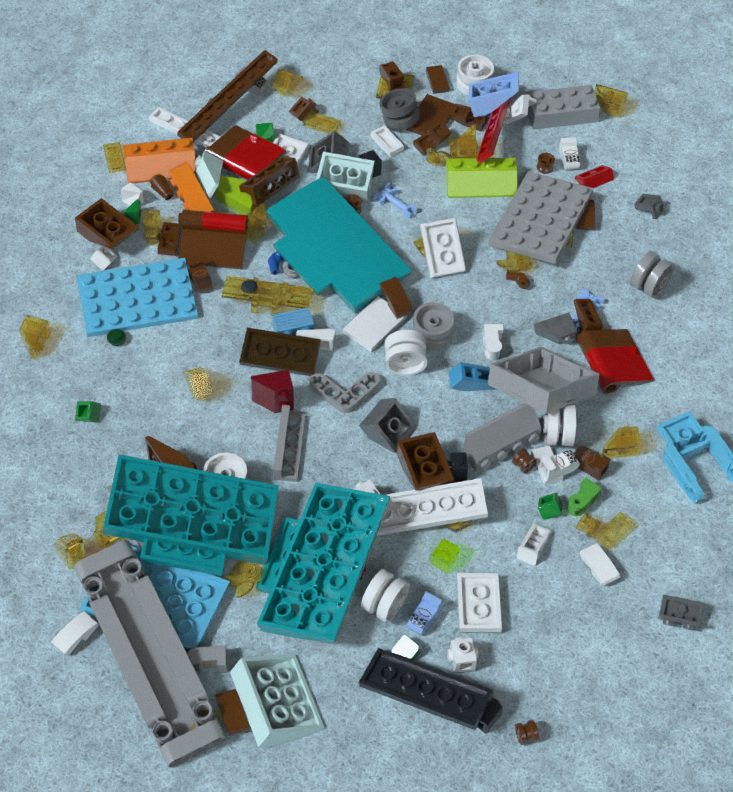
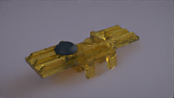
[221,276,313,316]

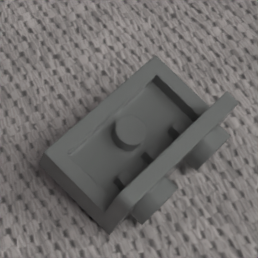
[658,594,705,631]

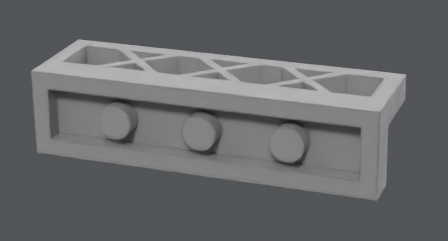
[273,405,305,482]

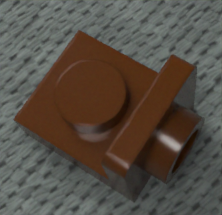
[289,96,319,121]

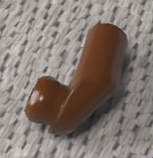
[506,271,530,289]

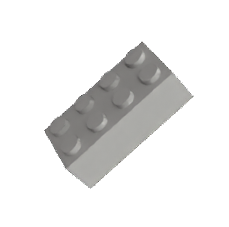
[527,85,600,130]

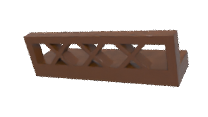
[239,156,300,207]

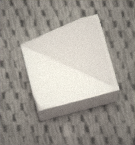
[121,183,144,206]
[90,246,117,270]

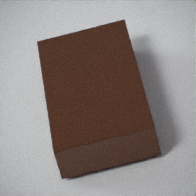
[426,65,450,94]

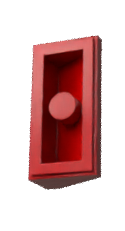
[574,165,614,189]

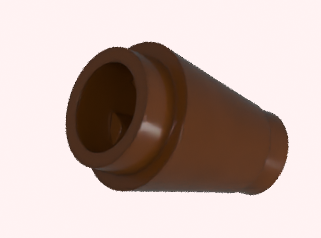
[150,174,174,200]

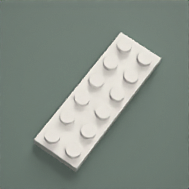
[376,478,488,536]

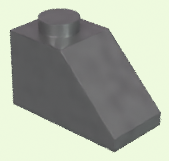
[534,312,577,344]

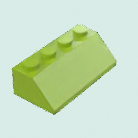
[445,158,517,198]

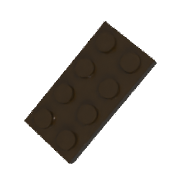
[239,327,321,376]

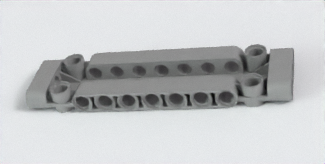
[74,540,226,768]

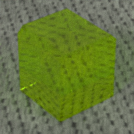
[430,539,460,574]

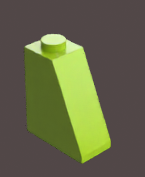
[215,175,260,220]

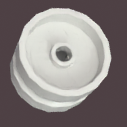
[456,54,494,95]
[385,330,427,375]
[543,404,576,446]
[203,452,248,479]
[361,569,410,623]

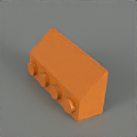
[123,138,197,184]

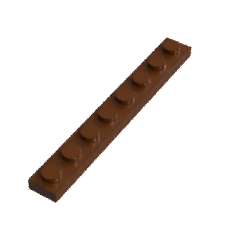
[177,50,278,142]

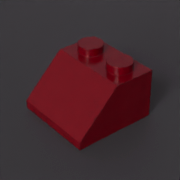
[251,369,294,413]

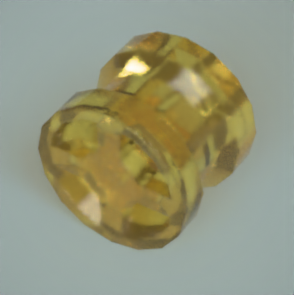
[576,512,601,538]

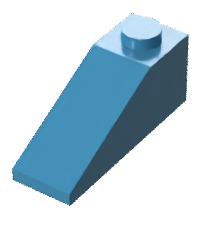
[449,362,497,391]

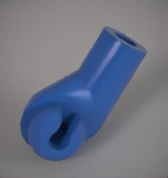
[268,251,283,275]

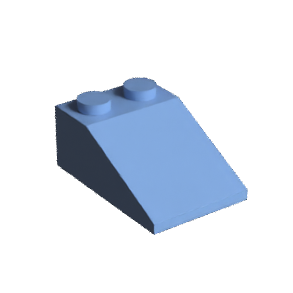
[469,72,519,117]

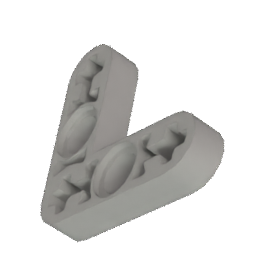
[309,372,380,413]

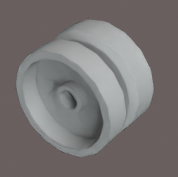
[630,251,674,298]
[412,302,454,351]

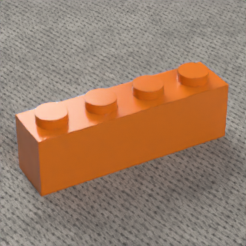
[169,162,215,212]

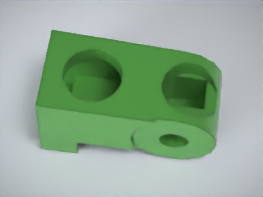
[567,477,602,517]

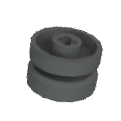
[379,88,420,130]

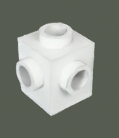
[447,637,479,673]

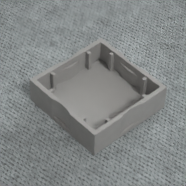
[488,347,599,414]

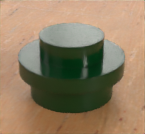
[107,329,126,346]

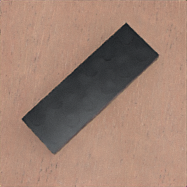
[358,648,494,730]

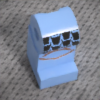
[407,591,442,636]

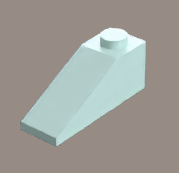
[194,151,223,199]

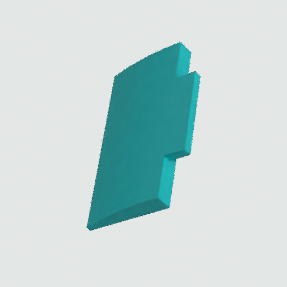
[266,177,412,313]
[102,454,279,576]
[256,483,391,643]

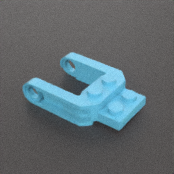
[656,411,733,503]

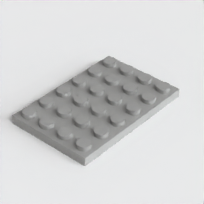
[488,171,593,264]

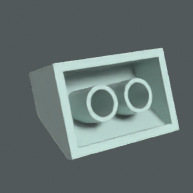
[316,152,374,201]

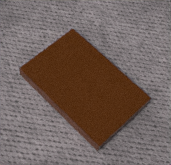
[406,94,455,136]

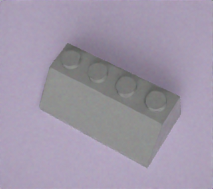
[463,403,541,471]

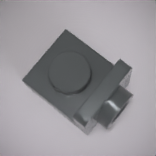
[634,194,664,219]

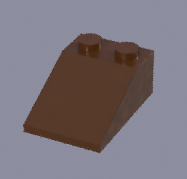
[75,198,139,249]
[397,432,454,491]
[145,436,197,469]

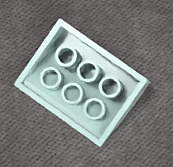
[230,654,325,747]

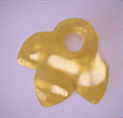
[426,148,452,166]
[496,251,533,273]
[225,562,263,598]

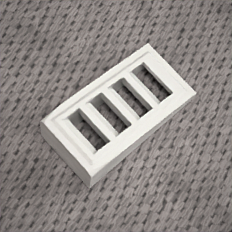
[296,329,336,351]
[517,523,552,566]

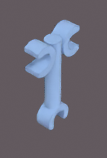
[372,182,417,219]
[571,288,605,330]

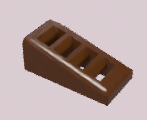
[573,299,604,331]

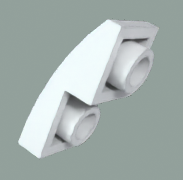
[580,543,620,586]
[51,611,99,656]

